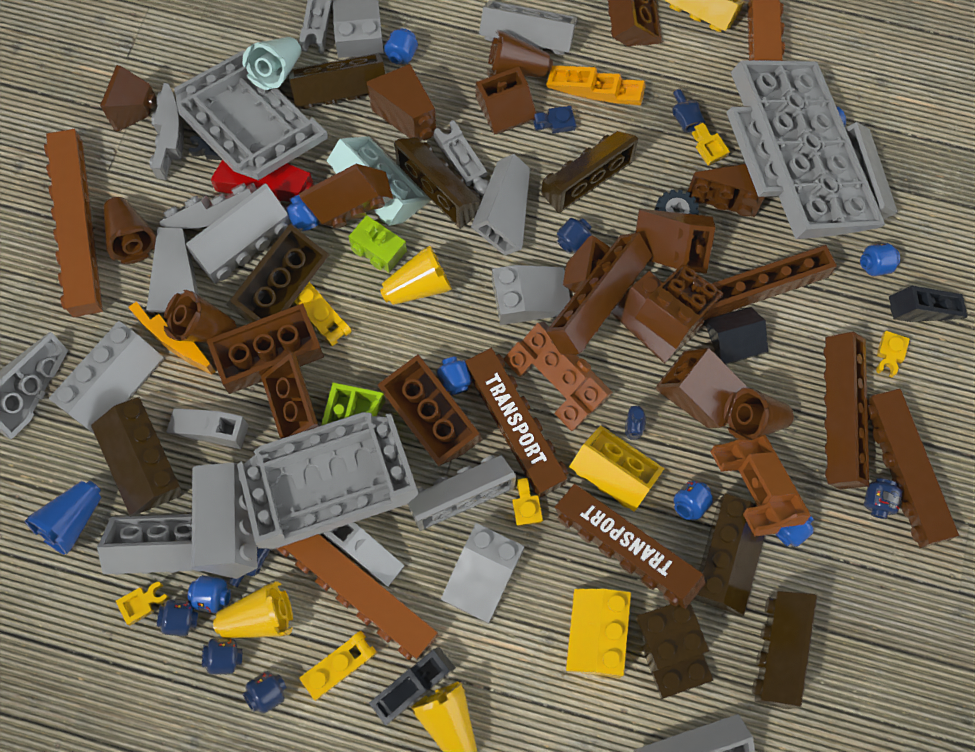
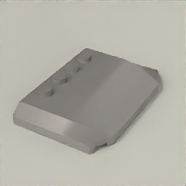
[174,50,328,180]
[237,412,418,549]

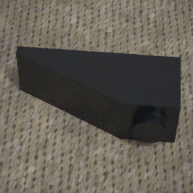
[889,285,968,322]

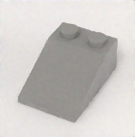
[333,0,384,58]
[492,265,570,325]
[441,523,524,624]

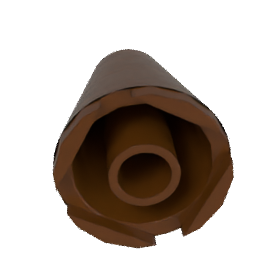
[487,30,553,77]
[104,197,156,264]
[164,290,237,342]
[724,388,794,441]

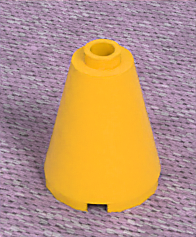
[380,246,452,305]
[213,581,293,638]
[411,682,477,752]

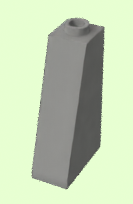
[471,154,530,256]
[146,226,199,320]

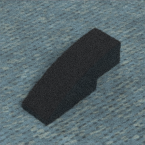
[369,647,456,726]

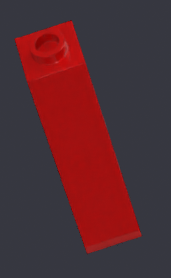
[210,159,314,202]

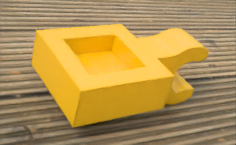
[692,123,730,166]
[512,478,543,527]

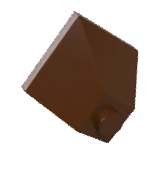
[100,65,157,132]
[563,236,611,293]

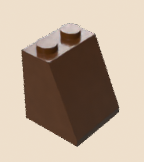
[367,64,436,140]
[655,348,748,428]

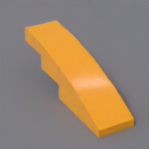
[546,66,646,106]
[128,301,216,375]

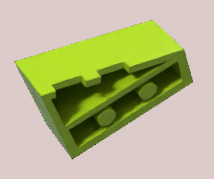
[321,382,385,426]

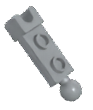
[299,0,333,54]
[434,121,489,198]

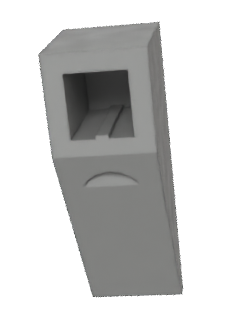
[166,408,248,449]
[323,522,405,587]

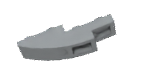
[150,83,184,180]
[159,183,257,229]

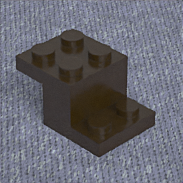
[636,603,714,699]

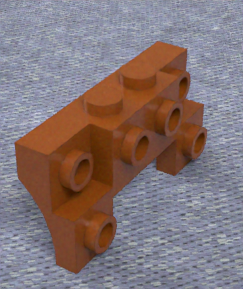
[503,321,613,432]
[710,435,811,536]

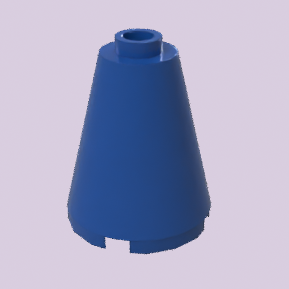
[25,481,101,555]

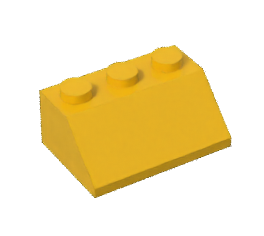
[665,0,746,32]
[569,425,665,512]
[566,589,631,678]

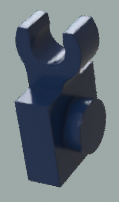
[533,106,576,134]

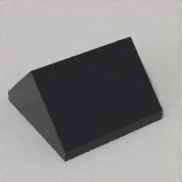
[704,307,768,365]

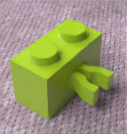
[348,215,407,273]

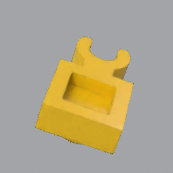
[876,331,910,378]
[116,582,169,626]

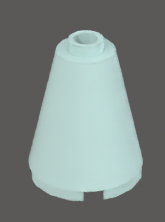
[242,37,301,90]

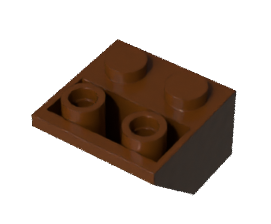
[475,66,536,135]

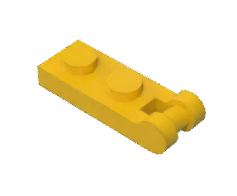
[293,282,352,347]
[299,631,378,701]

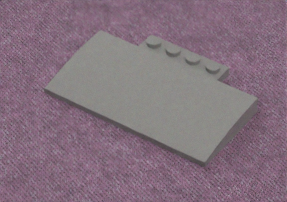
[726,60,885,240]

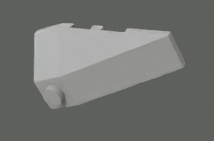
[0,332,68,440]

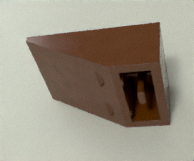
[687,164,765,217]
[635,209,716,273]
[635,264,723,349]

